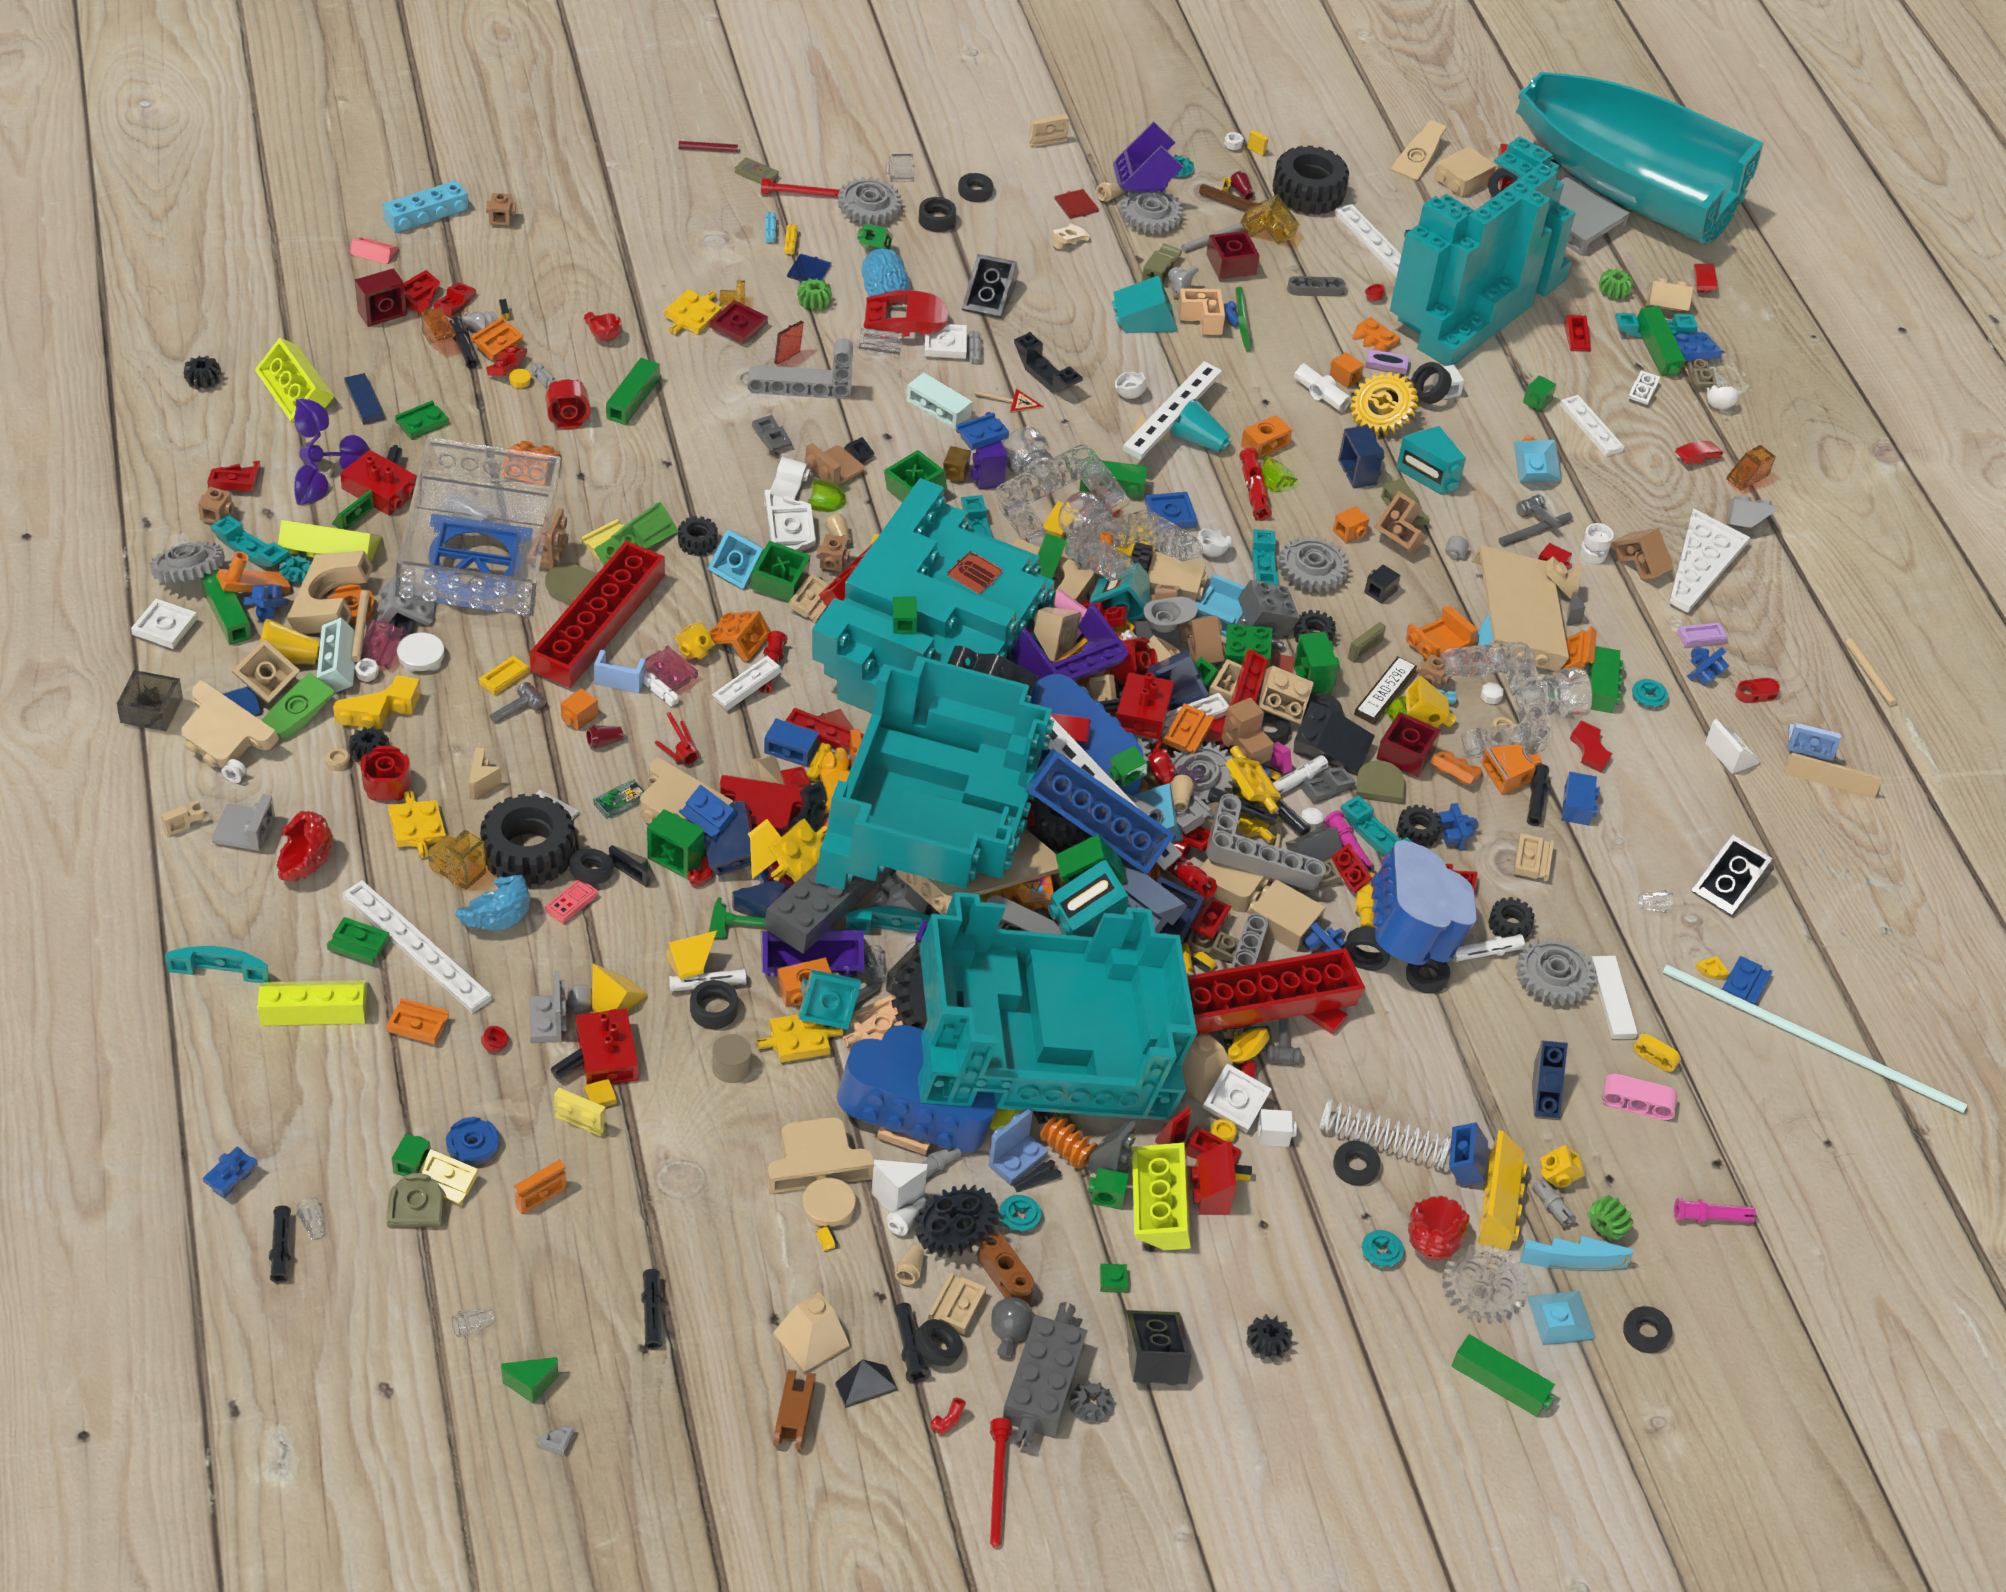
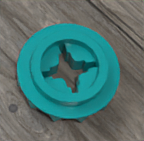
[1173,154,1194,177]
[279,554,312,583]
[1632,679,1668,709]
[999,1195,1041,1234]
[1361,1230,1404,1269]

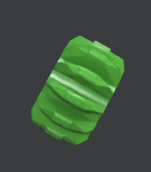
[1599,268,1633,300]
[797,278,832,311]
[1587,1195,1634,1241]

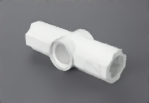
[1294,364,1351,412]

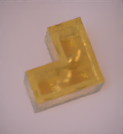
[1240,194,1300,245]
[428,829,486,890]

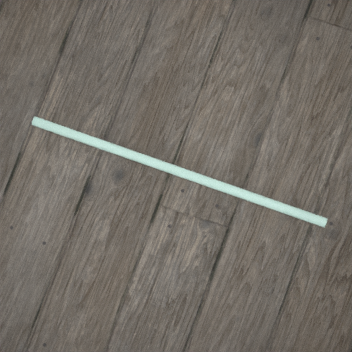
[1663,964,1967,1113]

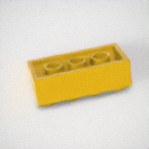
[1478,1130,1527,1250]

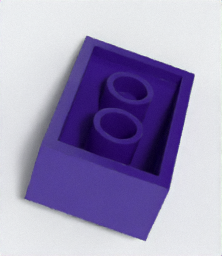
[971,412,1007,490]

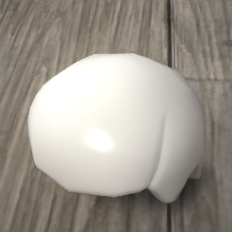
[1115,372,1147,399]
[1707,385,1739,410]
[1196,528,1232,557]

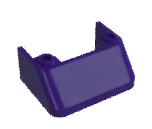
[1113,121,1183,193]
[1011,604,1128,682]
[760,930,864,977]

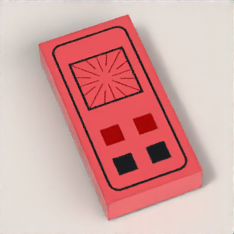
[545,880,598,924]

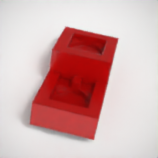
[434,282,476,316]

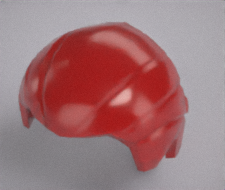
[583,312,622,342]

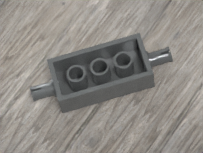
[1003,1302,1088,1449]

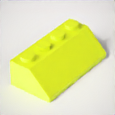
[255,338,334,422]
[278,520,381,561]
[257,980,368,1026]
[1132,1143,1191,1250]

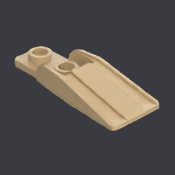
[1391,120,1446,181]

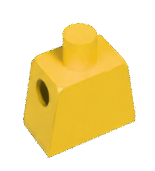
[1405,676,1456,728]

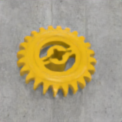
[1350,371,1419,436]

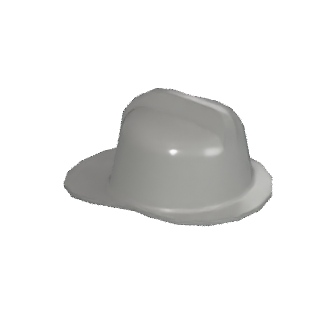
[1143,596,1198,633]

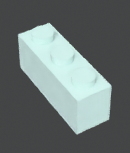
[906,373,973,430]
[317,618,355,693]

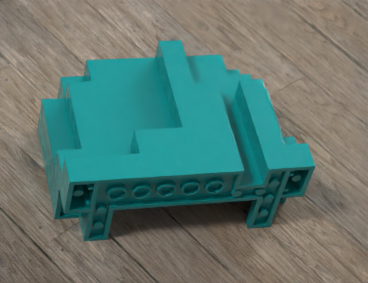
[1389,136,1576,366]
[812,478,1056,713]
[815,656,1054,890]
[918,892,1197,1121]

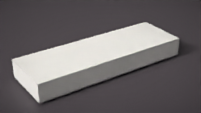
[712,656,782,711]

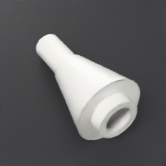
[887,1197,927,1236]

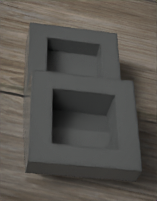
[752,415,792,451]
[1301,766,1355,803]

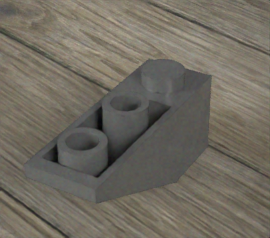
[1088,1121,1137,1174]

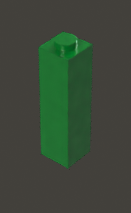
[1637,306,1686,376]
[606,357,660,425]
[200,568,252,645]
[1451,1334,1555,1417]

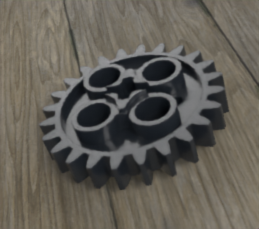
[914,1184,1000,1258]

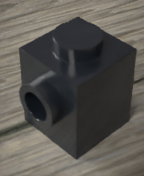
[1364,564,1401,604]

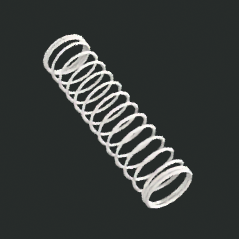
[1319,1098,1452,1169]

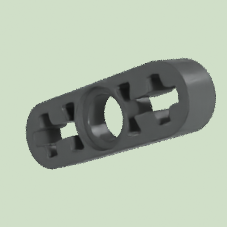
[1287,276,1346,297]

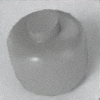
[1445,536,1469,560]
[566,985,592,1012]

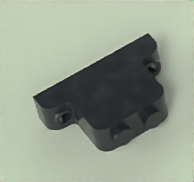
[947,646,1039,696]

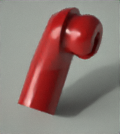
[930,1397,966,1435]

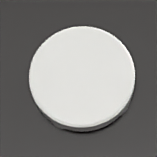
[397,632,444,673]

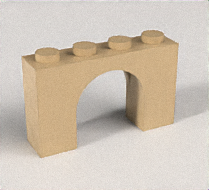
[1012,538,1096,606]
[287,551,373,634]

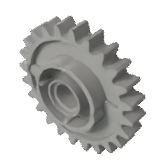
[838,177,902,225]
[1120,190,1183,234]
[1278,536,1349,593]
[149,541,225,583]
[1171,742,1237,805]
[1516,937,1596,1006]

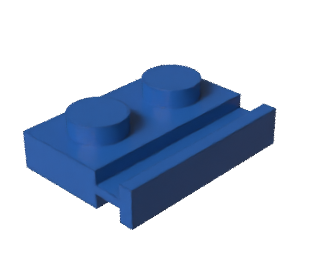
[956,412,1010,451]
[678,784,737,840]
[1722,956,1773,1005]

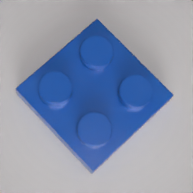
[1674,332,1722,361]
[1145,492,1198,531]

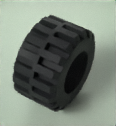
[1033,797,1089,847]

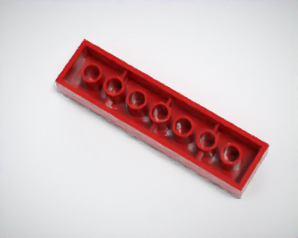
[529,541,665,689]
[1187,948,1366,1034]

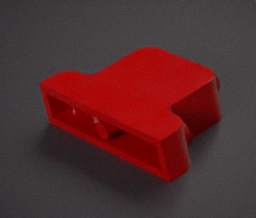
[720,775,804,837]

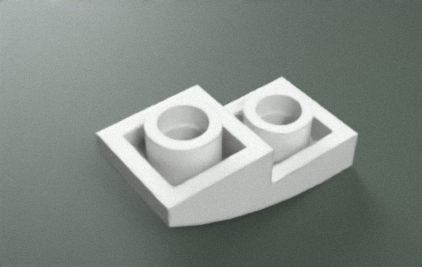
[1628,370,1660,405]

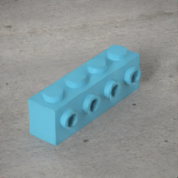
[383,180,468,233]

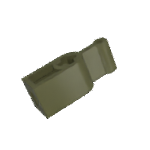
[1142,243,1182,284]
[1381,478,1430,528]

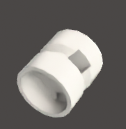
[1579,523,1614,564]

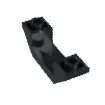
[1014,332,1083,393]

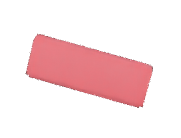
[350,237,398,264]

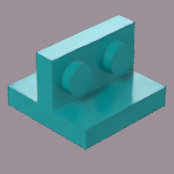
[798,969,861,1030]

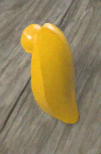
[1228,1028,1270,1063]

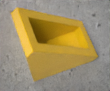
[748,819,781,879]
[666,931,717,979]
[592,963,646,1013]

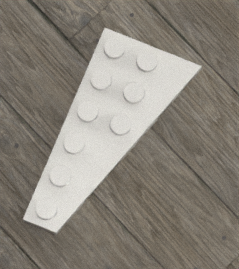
[1669,508,1750,613]

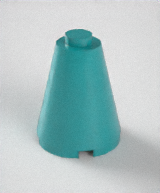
[1170,399,1231,453]

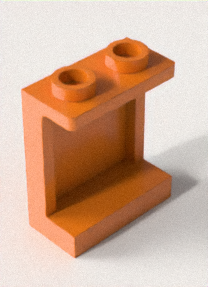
[1406,605,1478,660]

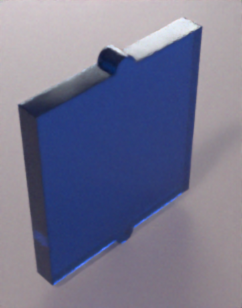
[787,253,831,283]

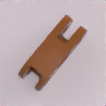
[977,1231,1034,1304]
[773,1369,816,1450]

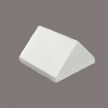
[1705,719,1761,774]
[872,1160,927,1213]

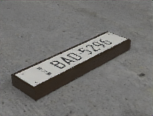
[1354,656,1417,724]

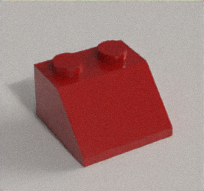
[1190,1141,1236,1215]

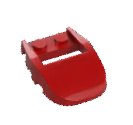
[863,290,948,337]

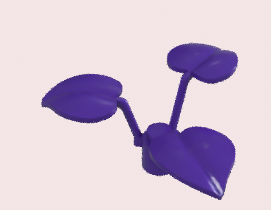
[294,399,371,505]

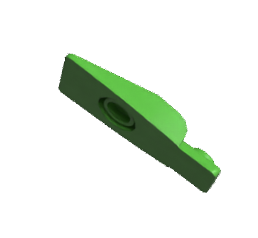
[595,502,678,565]
[262,673,335,739]

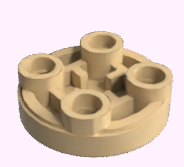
[802,1178,856,1227]

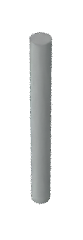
[1182,221,1250,252]

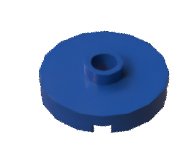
[446,1117,499,1166]

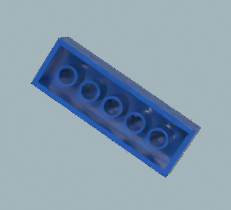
[1025,748,1175,874]

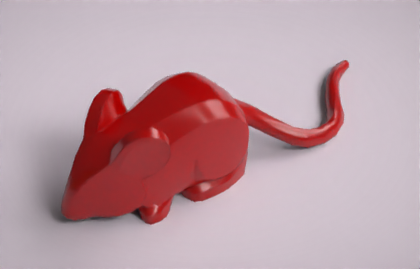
[1147,737,1177,786]

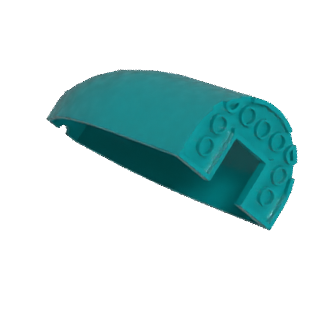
[1516,72,1764,245]

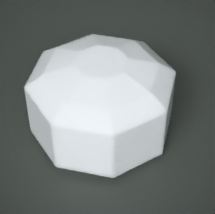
[1224,132,1244,150]
[355,658,379,682]
[1480,682,1503,705]
[1301,807,1324,831]

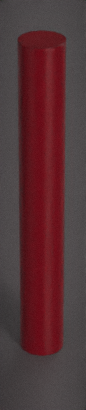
[678,141,738,152]

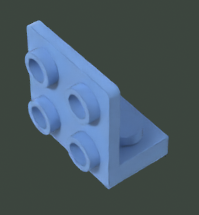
[1788,723,1841,761]
[989,1108,1048,1186]

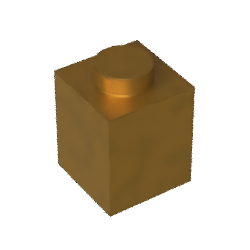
[943,446,971,483]

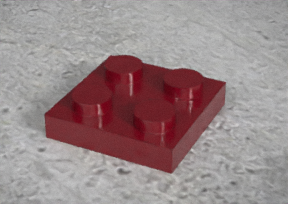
[710,300,768,344]

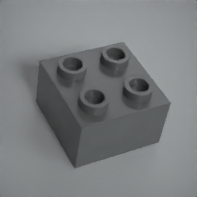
[1238,580,1300,637]

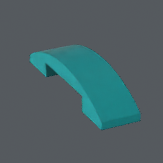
[1615,313,1698,338]
[961,495,992,537]
[210,515,290,567]
[1252,529,1279,585]
[1340,795,1412,856]
[846,907,931,935]
[165,946,270,983]

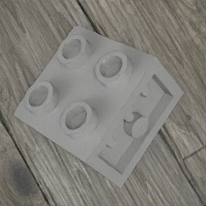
[212,794,275,851]
[530,971,567,1043]

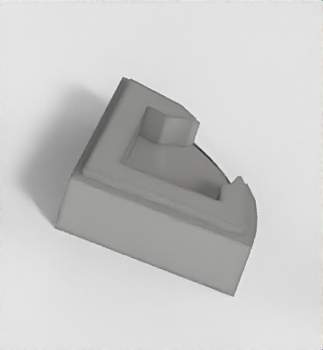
[538,1426,575,1456]

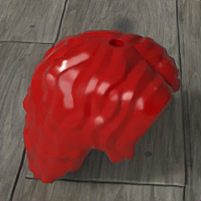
[276,811,333,882]
[1408,1196,1470,1261]

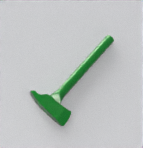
[1235,287,1251,351]
[709,897,765,939]

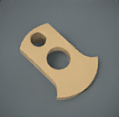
[1052,223,1090,249]

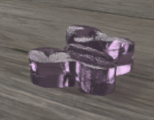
[1177,765,1204,790]

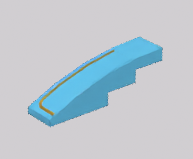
[1520,1236,1633,1271]

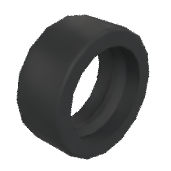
[918,197,956,232]
[1411,362,1452,404]
[1344,926,1391,971]
[690,980,738,1029]

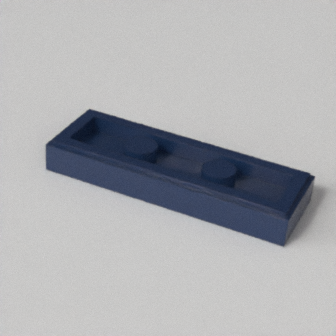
[344,373,384,424]

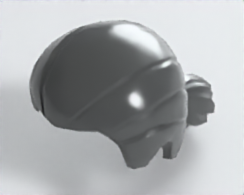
[991,1297,1034,1357]

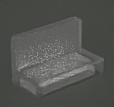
[859,328,903,355]

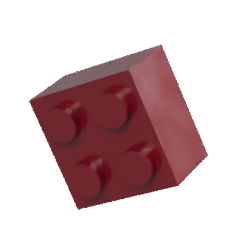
[1206,231,1260,279]
[355,268,407,327]
[1376,712,1441,777]

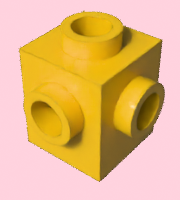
[673,621,715,660]
[1540,1145,1585,1189]

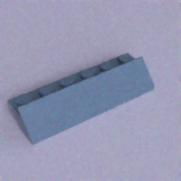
[1070,844,1187,934]

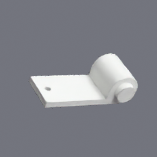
[764,456,810,507]

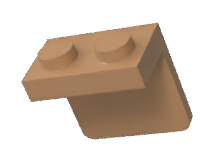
[805,443,864,489]
[527,508,569,569]

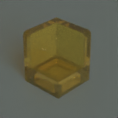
[719,280,745,309]

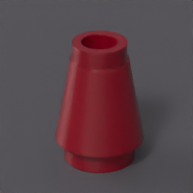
[1230,171,1255,200]
[586,725,623,749]

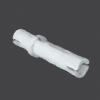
[1273,755,1329,795]
[1453,934,1525,963]
[669,969,746,992]

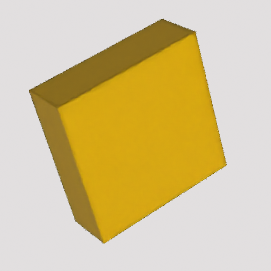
[1247,130,1269,156]
[584,1079,617,1107]

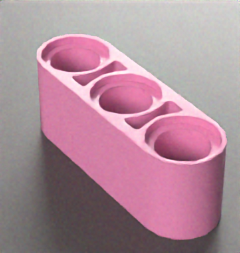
[1602,1074,1677,1120]

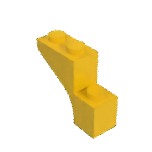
[333,675,421,730]

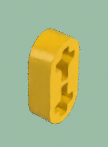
[1633,1034,1681,1072]

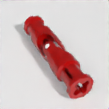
[1239,448,1272,521]
[1167,855,1218,898]

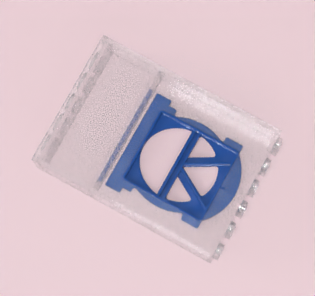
[395,437,561,617]

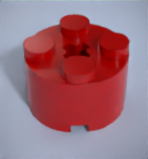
[545,379,591,430]
[1110,637,1158,686]
[360,745,412,801]

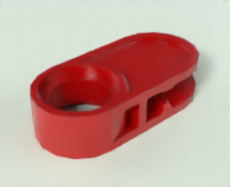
[1735,678,1780,703]

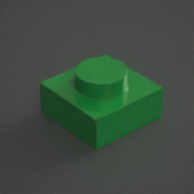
[1099,1263,1128,1293]

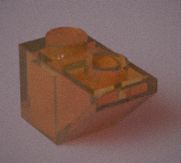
[421,307,456,344]
[1726,445,1776,491]

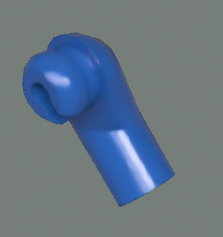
[1223,301,1239,327]

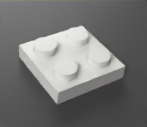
[924,324,967,359]
[131,598,198,649]
[1202,1063,1271,1133]

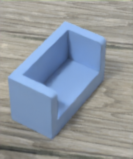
[594,650,646,693]

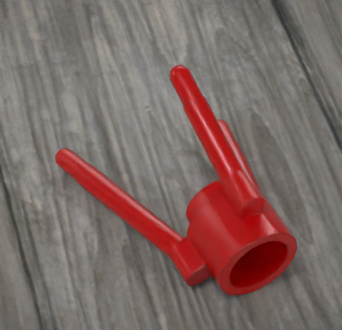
[655,712,699,765]

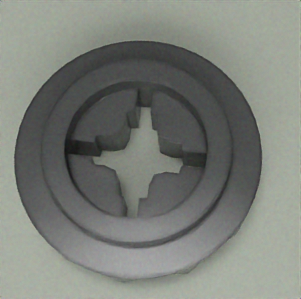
[1069,1381,1114,1422]

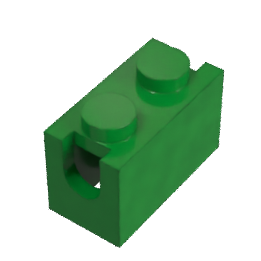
[857,223,893,251]

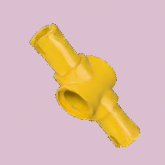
[1355,872,1374,928]

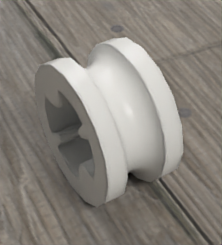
[222,759,247,783]

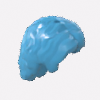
[861,248,910,297]
[455,875,531,930]

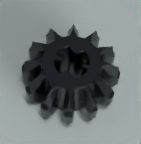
[183,355,221,390]
[349,726,390,762]
[1246,1314,1293,1362]

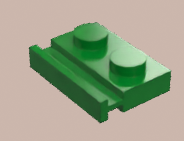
[395,400,449,440]
[327,917,390,965]

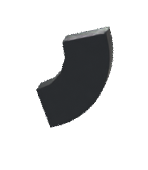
[791,781,827,832]

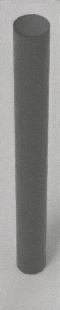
[1498,512,1573,546]

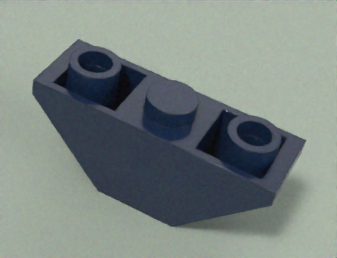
[732,881,789,918]
[1532,1040,1568,1118]

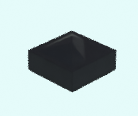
[844,437,875,463]

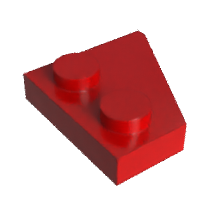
[404,270,440,317]
[207,461,261,492]

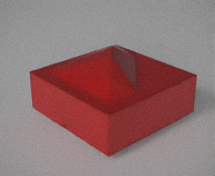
[781,766,810,788]

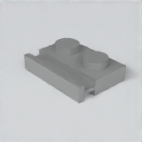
[1176,792,1214,834]

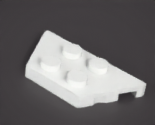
[764,490,816,552]

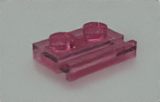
[361,620,405,669]
[646,645,698,692]

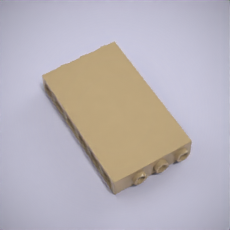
[1471,545,1569,672]
[896,829,1066,915]

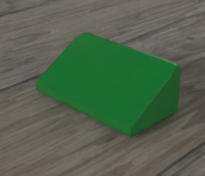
[332,490,374,530]

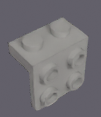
[377,574,436,626]

